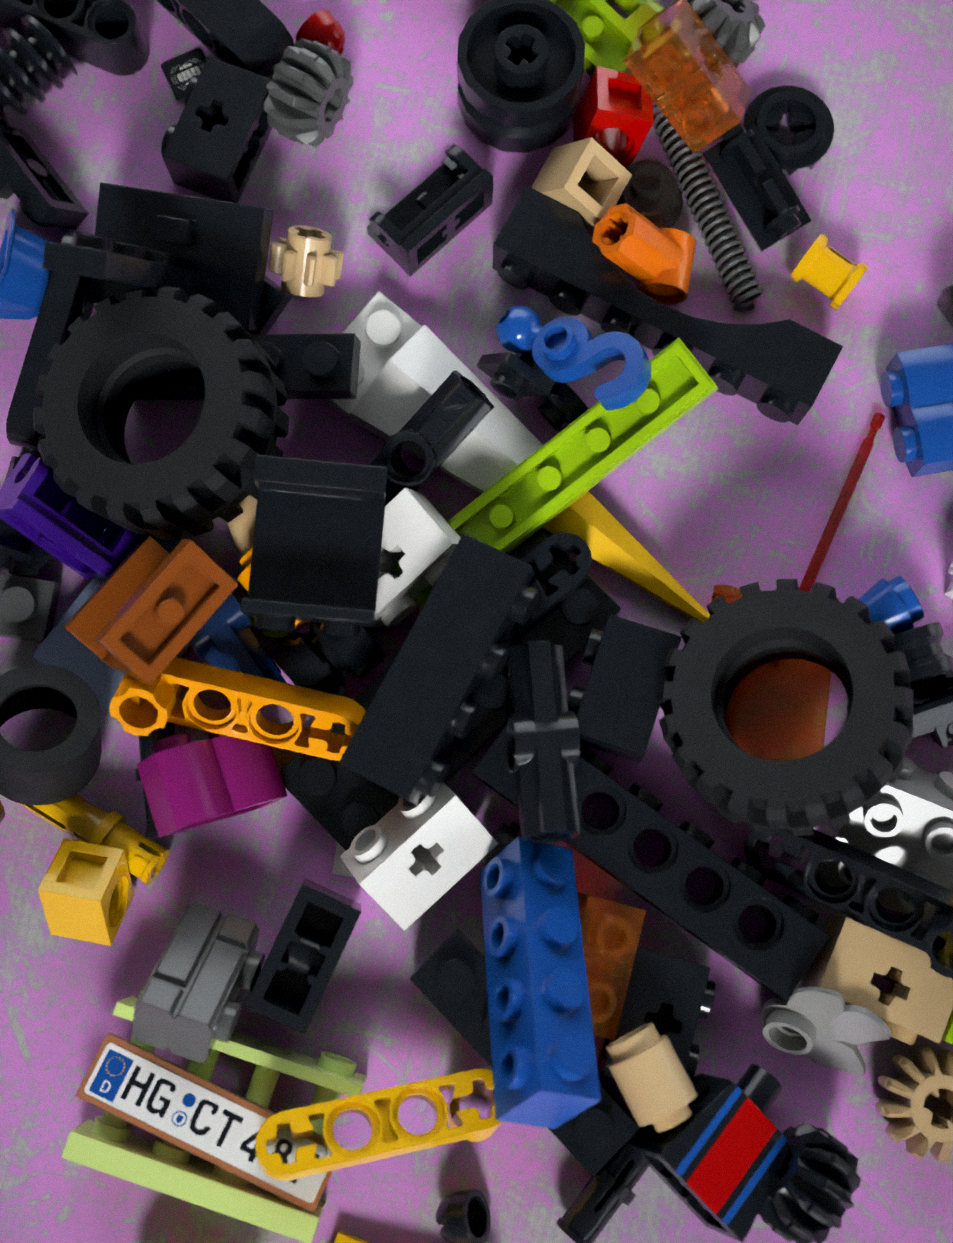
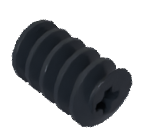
[0,14,78,126]

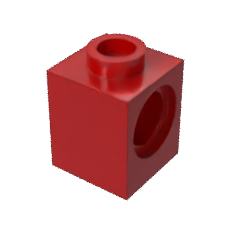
[573,66,654,171]

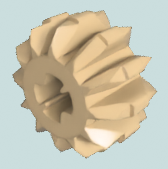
[875,1045,953,1162]

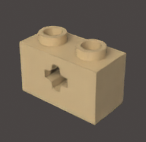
[803,915,953,1047]

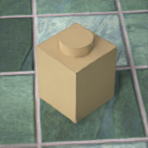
[531,137,632,227]

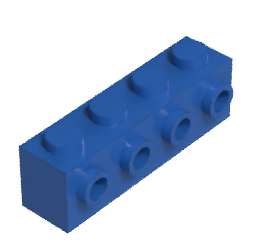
[480,836,601,1129]

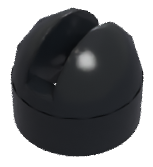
[435,1189,491,1243]

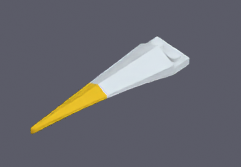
[324,291,710,624]

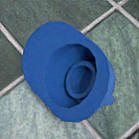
[0,208,52,320]

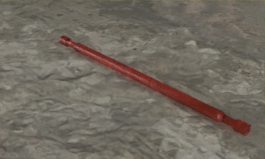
[767,413,885,668]

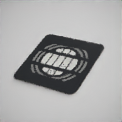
[161,48,207,101]

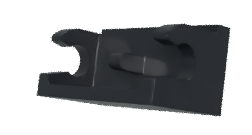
[367,144,493,277]

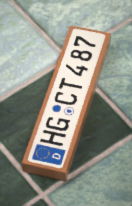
[75,1033,344,1213]

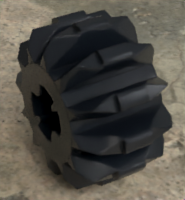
[758,1122,861,1243]

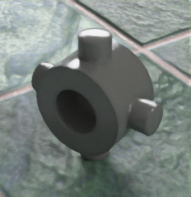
[480,821,520,866]

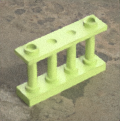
[61,990,367,1243]

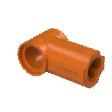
[592,203,696,305]

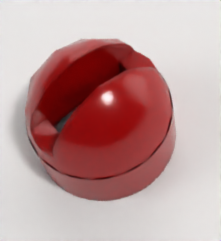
[296,9,345,55]

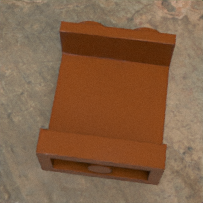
[63,535,238,685]

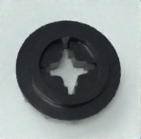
[743,85,834,176]

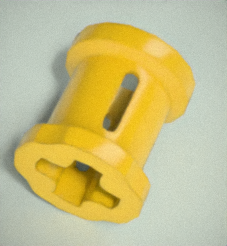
[789,233,869,310]

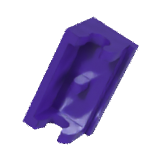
[0,453,136,580]

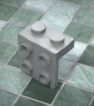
[818,755,953,921]

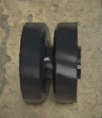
[457,0,585,153]

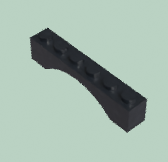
[492,186,843,425]

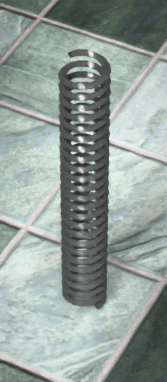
[652,103,763,312]

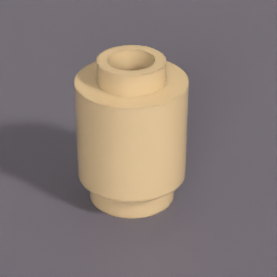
[606,1022,698,1132]

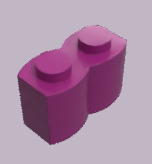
[136,731,288,837]

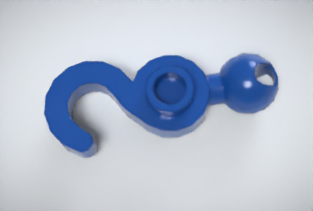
[495,305,651,410]

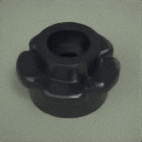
[537,382,588,433]

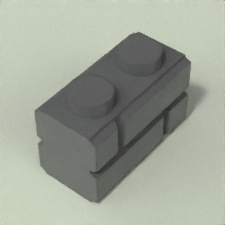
[132,902,265,1063]

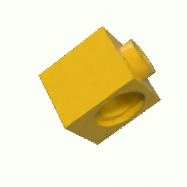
[38,838,134,946]

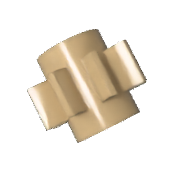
[268,226,344,298]

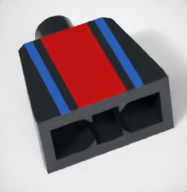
[627,1064,789,1242]

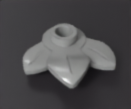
[761,987,891,1076]

